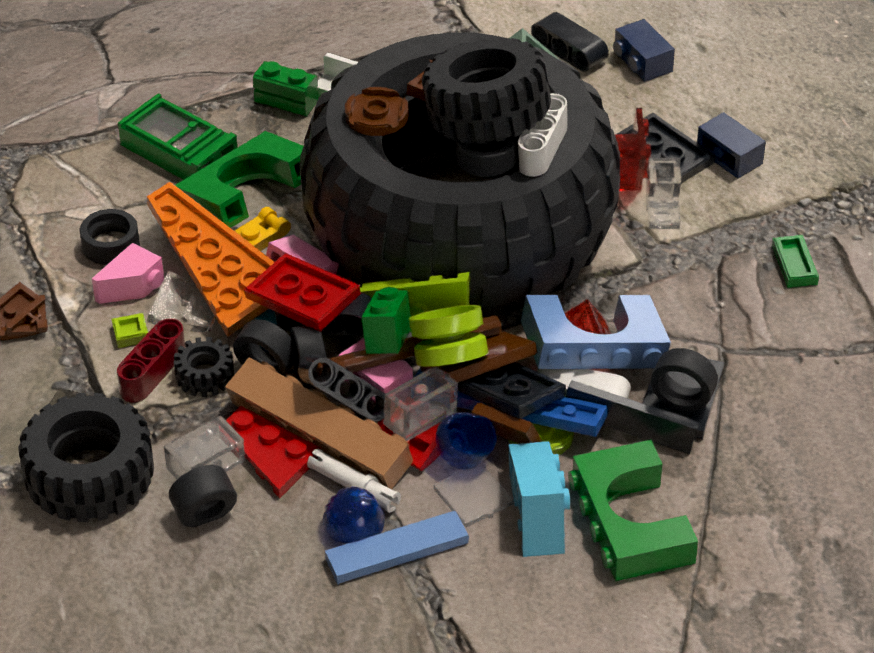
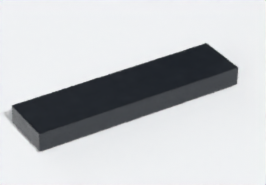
[566,380,699,454]

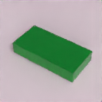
[772,235,819,288]

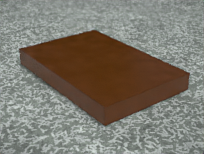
[420,332,538,385]

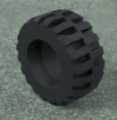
[422,37,551,144]
[18,393,154,522]

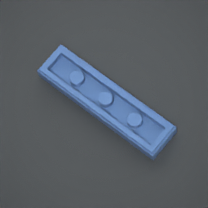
[325,511,469,584]

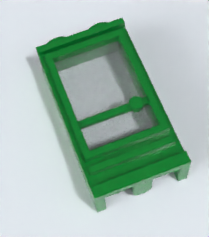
[118,93,238,180]

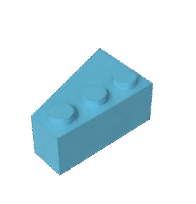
[508,441,570,557]

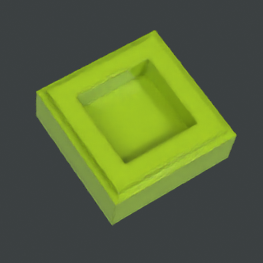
[111,313,148,348]

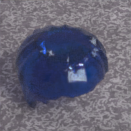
[435,412,497,470]
[323,486,385,544]

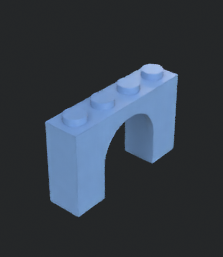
[521,295,671,369]

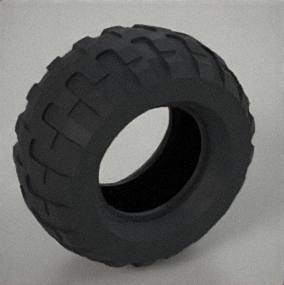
[300,32,621,318]

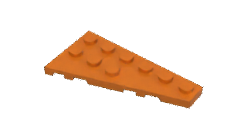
[147,182,274,337]

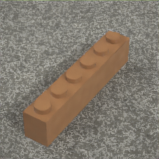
[225,357,413,490]

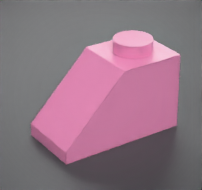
[92,243,164,304]

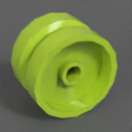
[409,305,488,367]

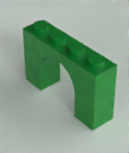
[175,131,304,228]
[568,440,698,581]

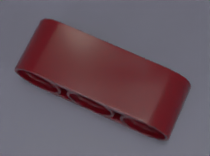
[117,318,185,403]

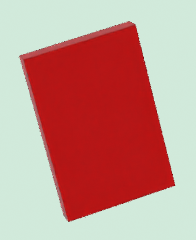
[244,253,361,332]

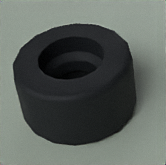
[169,465,237,527]

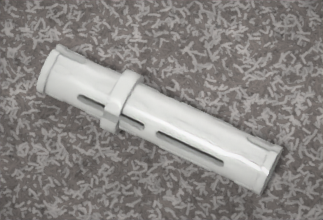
[307,448,401,513]

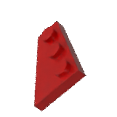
[220,406,321,499]

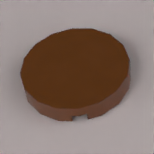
[345,87,408,136]

